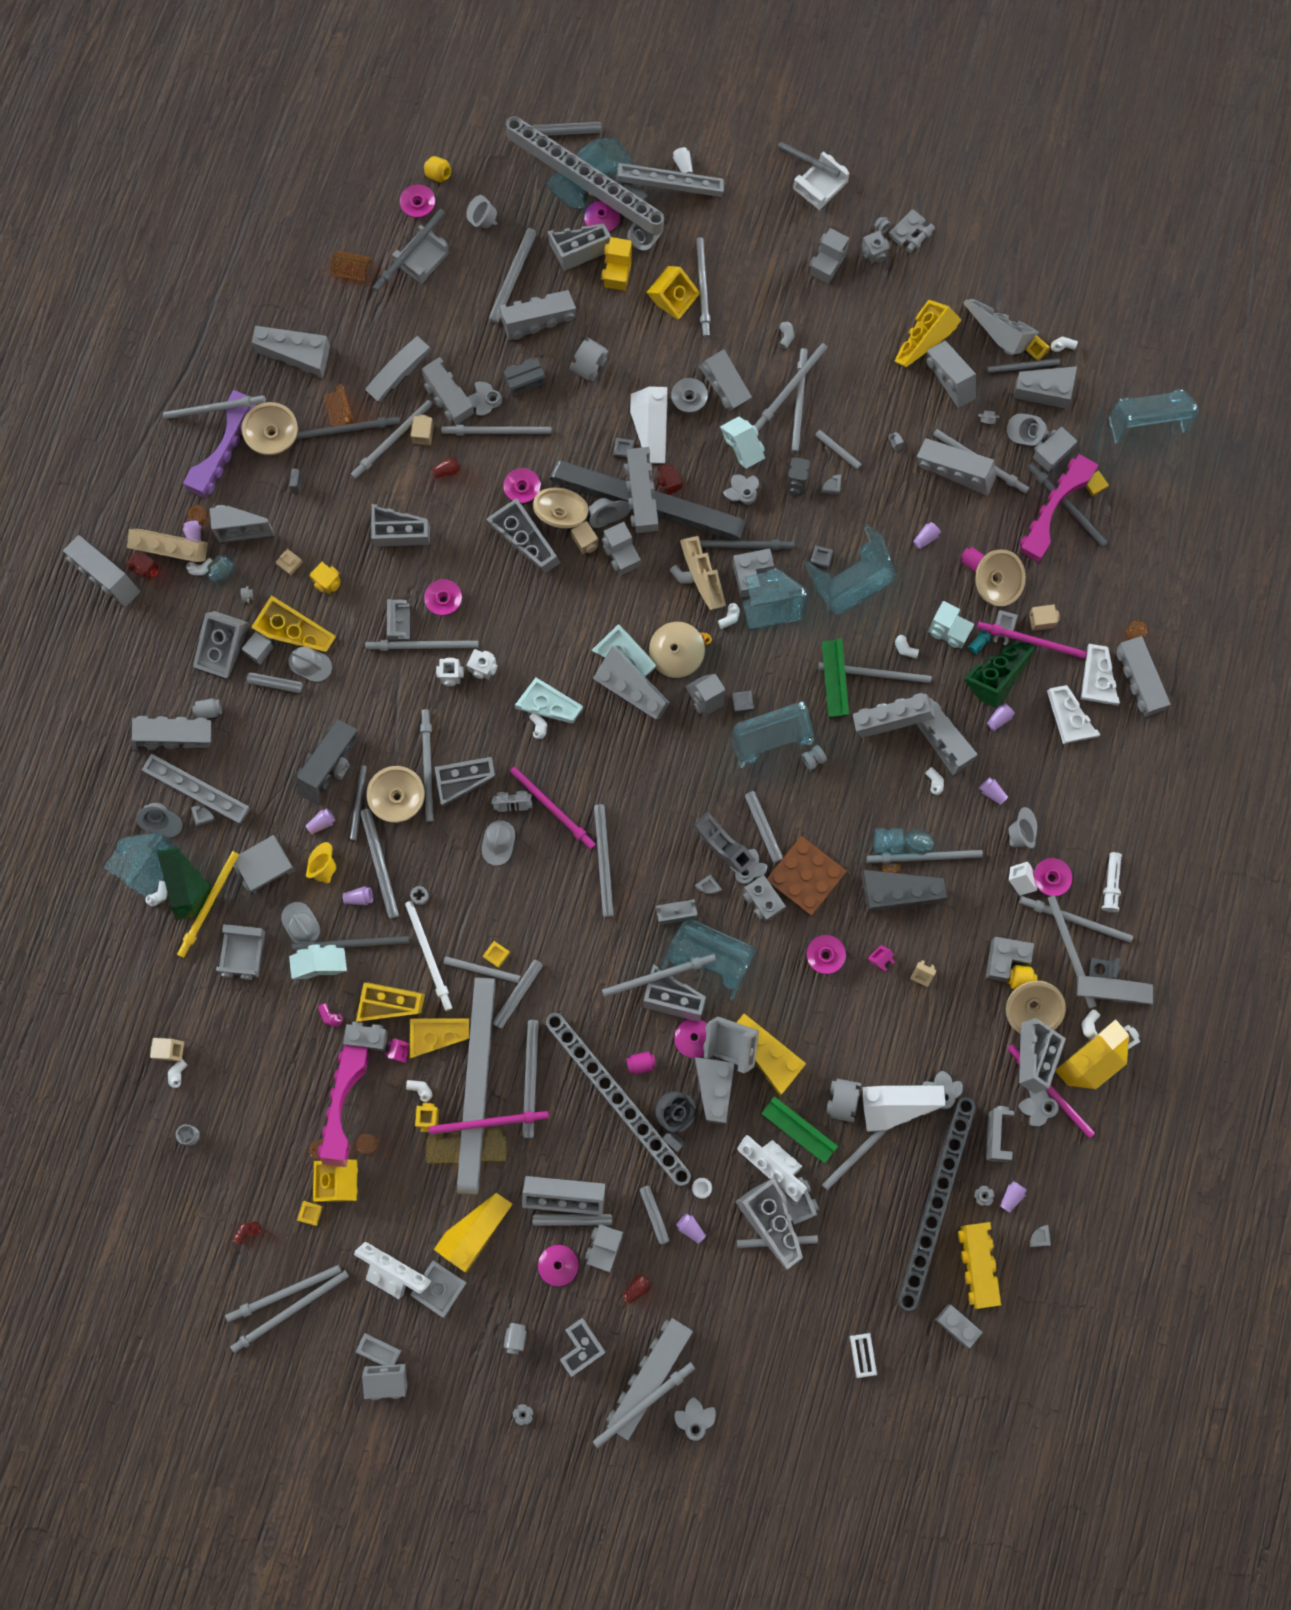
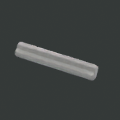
[247,672,303,693]
[640,1186,669,1245]

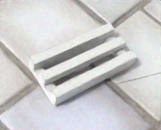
[850,1333,877,1378]

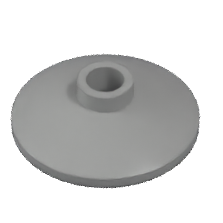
[671,378,708,413]

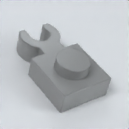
[993,610,1018,646]

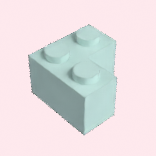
[720,417,765,468]
[928,601,974,649]
[289,945,347,979]

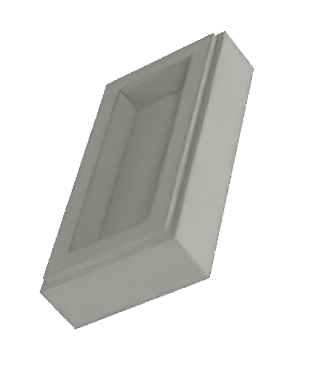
[356,1333,402,1365]

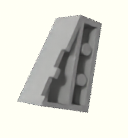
[548,224,611,271]
[699,349,752,411]
[1013,366,1077,409]
[371,504,430,547]
[643,964,706,1022]
[695,1057,734,1124]

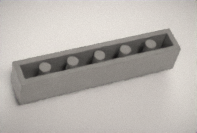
[606,1318,693,1440]

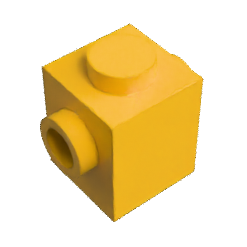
[309,562,341,595]
[415,1103,439,1132]

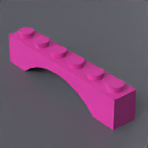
[1019,454,1098,563]
[318,1045,369,1167]

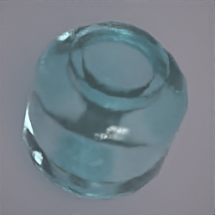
[207,555,235,583]
[903,828,934,855]

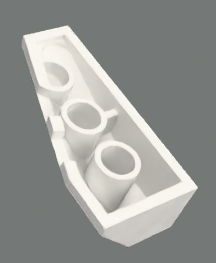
[630,387,667,464]
[862,1086,946,1132]

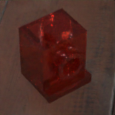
[657,464,682,495]
[126,550,159,579]

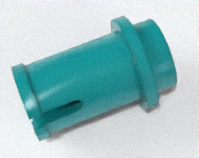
[968,630,991,655]

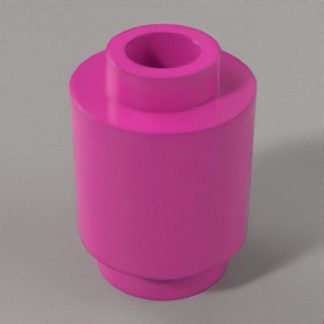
[961,547,985,572]
[626,1051,656,1075]

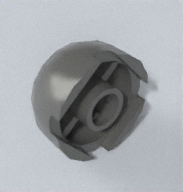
[655,1091,696,1132]

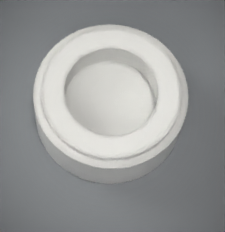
[692,1178,712,1199]

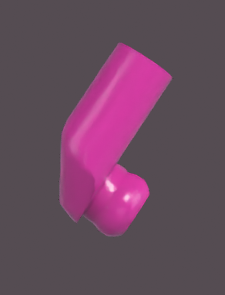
[318,1003,343,1027]

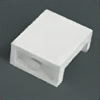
[793,152,849,210]

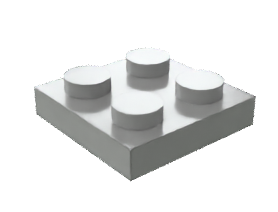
[410,1260,467,1318]

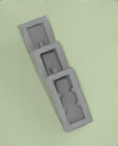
[365,336,431,402]
[1077,976,1153,1005]

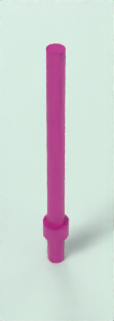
[976,621,1087,659]
[510,767,596,849]
[1007,1043,1095,1138]
[429,1111,549,1134]

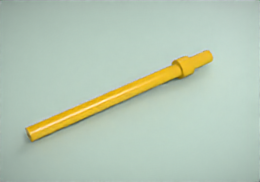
[177,851,239,958]

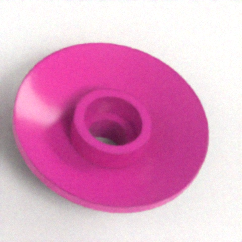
[400,185,435,218]
[584,201,620,232]
[503,468,540,503]
[424,579,462,616]
[1034,858,1072,896]
[807,935,846,974]
[674,1019,707,1058]
[538,1245,578,1286]

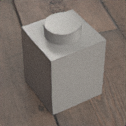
[242,632,274,665]

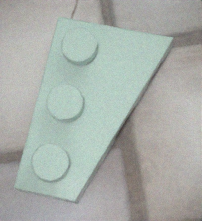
[592,624,657,676]
[515,678,583,724]

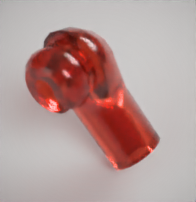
[232,1222,261,1244]

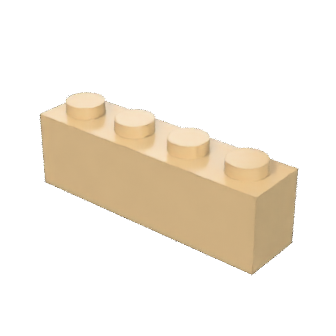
[127,529,208,562]

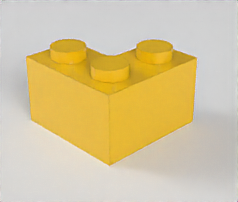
[601,237,632,291]

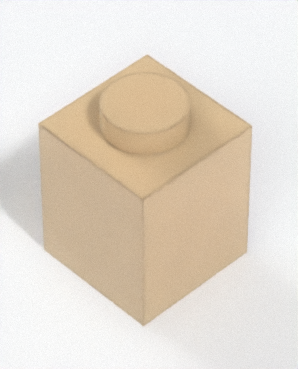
[411,415,434,446]
[571,521,599,554]
[1029,604,1060,631]
[150,1038,184,1061]

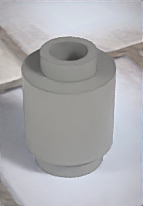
[192,698,222,719]
[503,1323,527,1355]

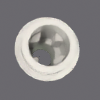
[673,147,693,174]

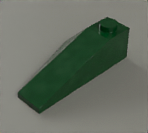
[964,640,1037,708]
[157,847,212,920]

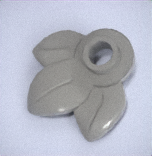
[467,382,502,416]
[723,474,759,505]
[730,849,767,885]
[923,1071,963,1109]
[1018,1090,1059,1126]
[675,1397,716,1441]

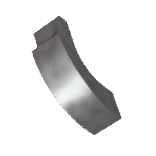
[693,812,755,873]

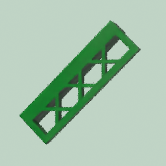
[821,638,849,717]
[761,1097,838,1164]

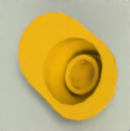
[306,842,336,884]

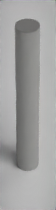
[815,430,862,470]

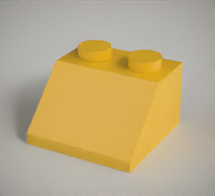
[646,266,700,319]
[313,1160,358,1202]

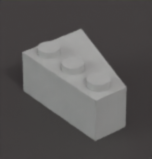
[926,340,977,408]
[422,357,474,425]
[685,674,726,717]
[434,757,496,806]
[1019,1018,1066,1094]

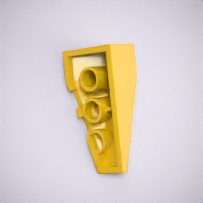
[895,300,961,367]
[251,595,336,652]
[434,1193,513,1272]

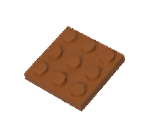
[767,836,847,916]

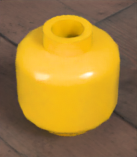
[424,156,451,183]
[1007,965,1037,990]

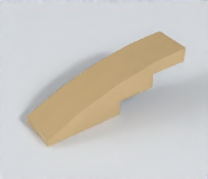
[680,536,726,610]

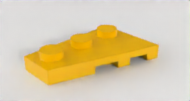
[410,1018,470,1058]

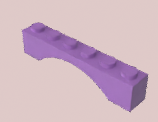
[183,390,256,499]

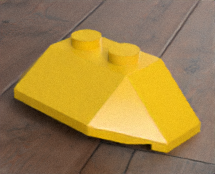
[1055,1019,1129,1089]

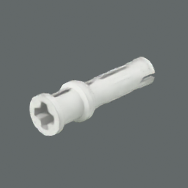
[1102,852,1122,912]

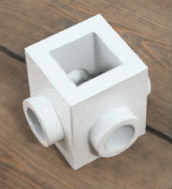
[466,649,498,680]
[436,658,464,686]

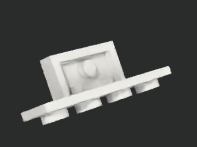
[737,1135,807,1202]
[354,1242,431,1299]

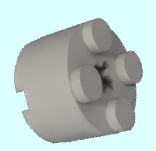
[569,337,609,382]
[827,1079,861,1123]

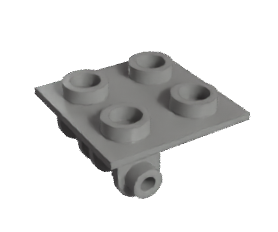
[492,791,532,812]

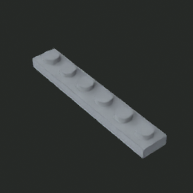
[617,163,724,197]
[142,754,251,825]

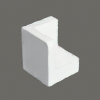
[1009,862,1037,895]

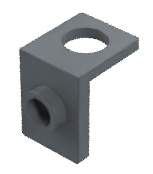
[1088,958,1121,979]

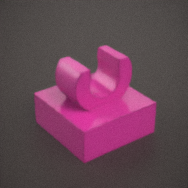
[868,945,894,971]
[385,1039,410,1063]

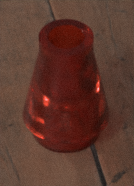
[432,457,460,478]
[622,1274,652,1304]

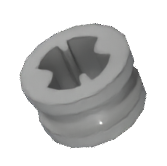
[410,886,429,905]

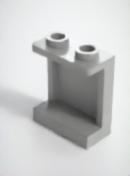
[392,225,449,284]
[233,835,295,894]
[216,924,265,980]
[703,1017,759,1073]
[985,1106,1014,1162]

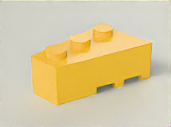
[356,982,425,1022]

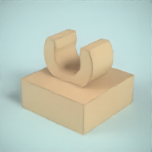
[275,549,303,576]
[910,960,936,987]

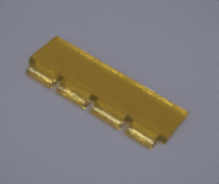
[426,1129,507,1164]

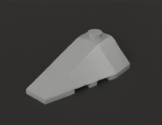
[963,299,1039,355]

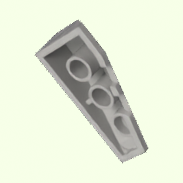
[735,1178,803,1270]

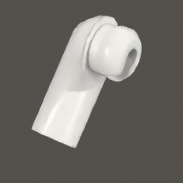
[1051,337,1078,352]
[718,603,740,629]
[895,635,919,659]
[168,1059,188,1088]

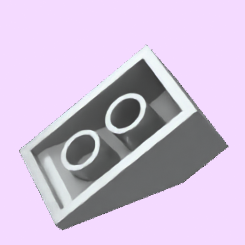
[210,505,275,543]
[193,611,249,678]

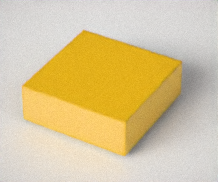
[1085,471,1109,497]
[483,941,510,968]
[297,1201,323,1226]

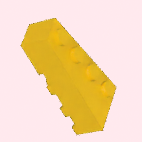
[737,1014,806,1096]
[958,1222,1001,1309]

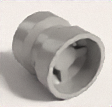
[801,745,827,771]
[176,1124,200,1146]

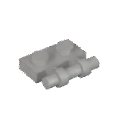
[888,209,935,253]

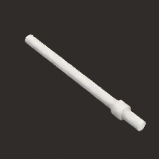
[405,901,452,1011]

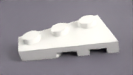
[1081,644,1120,705]
[1047,685,1100,744]

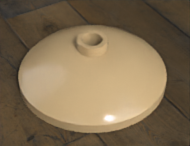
[242,402,298,455]
[533,488,588,528]
[976,550,1026,606]
[649,622,705,678]
[367,766,425,823]
[1006,981,1066,1034]

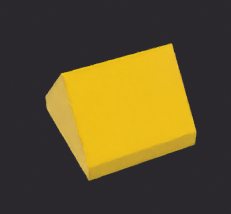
[1025,335,1050,361]

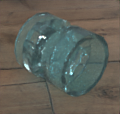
[874,828,904,853]

